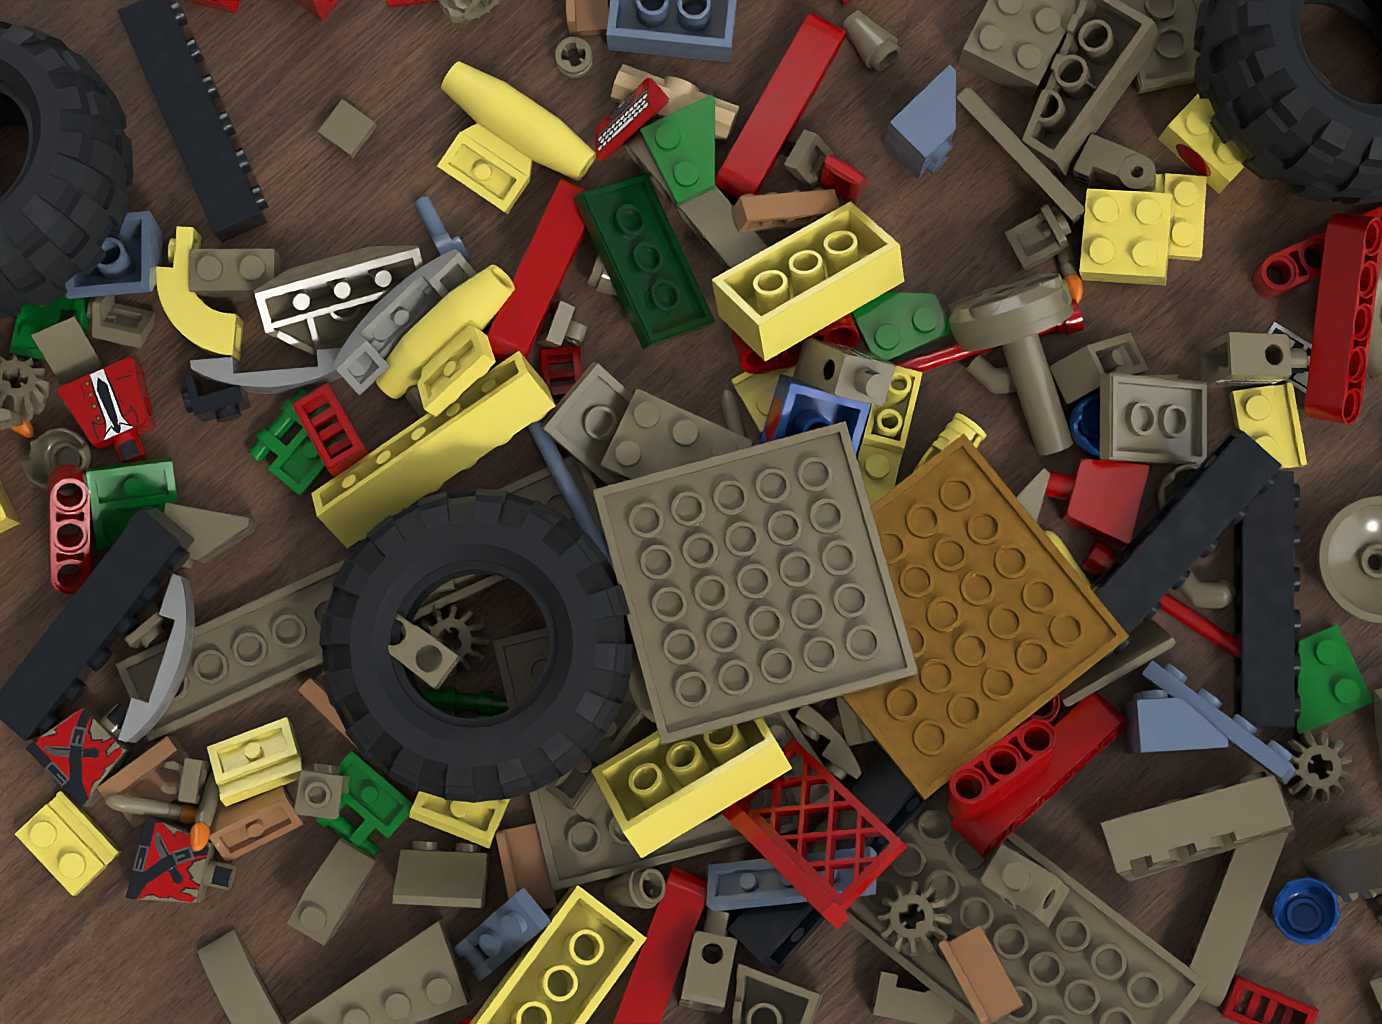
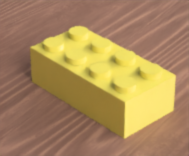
[712,201,904,361]
[591,718,792,858]
[470,885,647,1024]

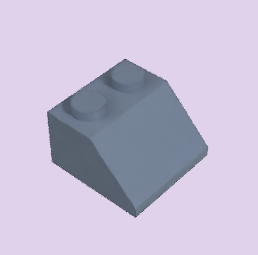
[883,65,956,179]
[65,211,163,299]
[1122,690,1228,754]

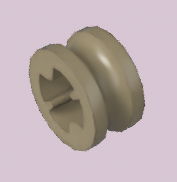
[555,37,593,78]

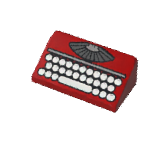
[595,77,670,161]

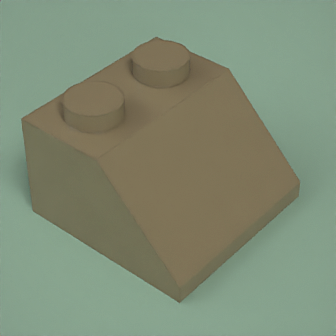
[392,841,491,908]

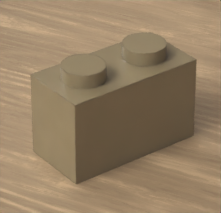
[189,249,283,301]

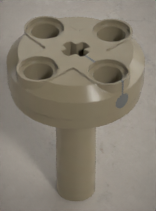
[948,272,1074,455]

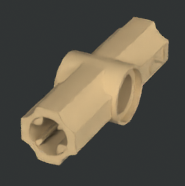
[610,64,739,142]

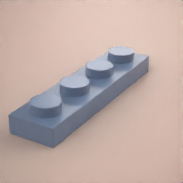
[1142,660,1296,785]
[706,846,877,912]

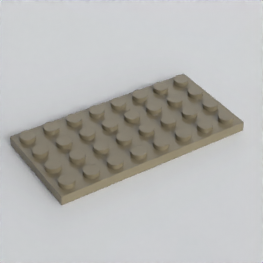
[845,782,1209,1024]

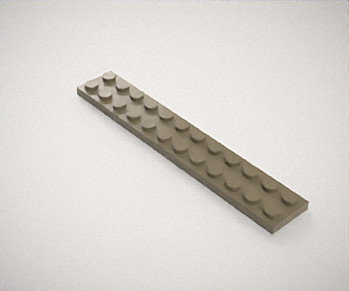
[115,456,605,742]

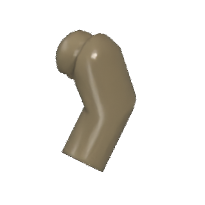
[966,354,1016,394]
[1179,568,1236,609]

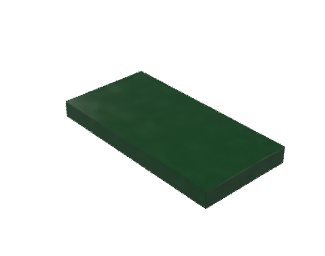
[573,172,716,350]

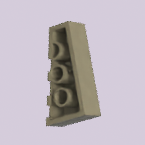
[1101,771,1295,882]
[1301,815,1382,903]
[288,918,472,1024]

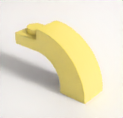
[156,226,244,362]

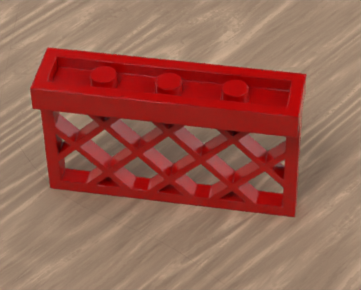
[720,738,907,930]

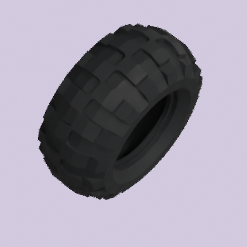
[1193,0,1382,205]
[0,21,133,318]
[319,488,634,803]

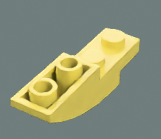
[857,365,923,506]

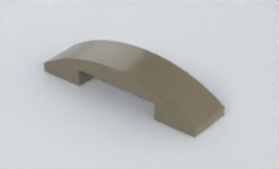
[197,929,285,1024]

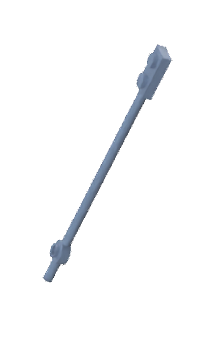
[414,196,615,572]

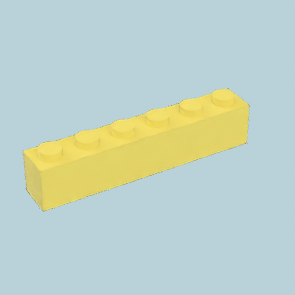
[311,351,555,548]

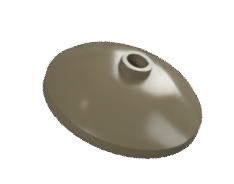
[1317,496,1382,624]

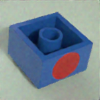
[759,374,871,455]

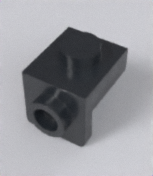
[181,374,251,422]

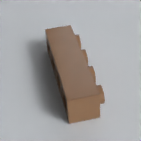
[732,188,840,233]

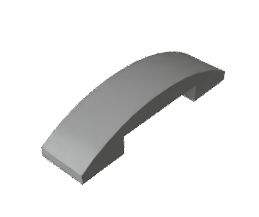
[332,249,477,395]
[190,348,342,394]
[118,574,195,743]

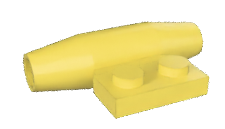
[437,61,596,214]
[375,264,515,417]

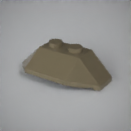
[253,245,423,356]

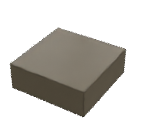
[317,99,377,159]

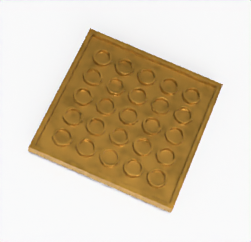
[841,433,1129,800]

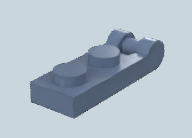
[452,888,552,982]

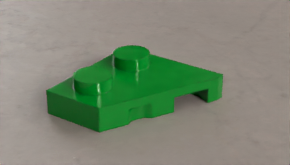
[640,95,715,207]
[851,292,952,362]
[86,457,178,550]
[1293,624,1373,736]

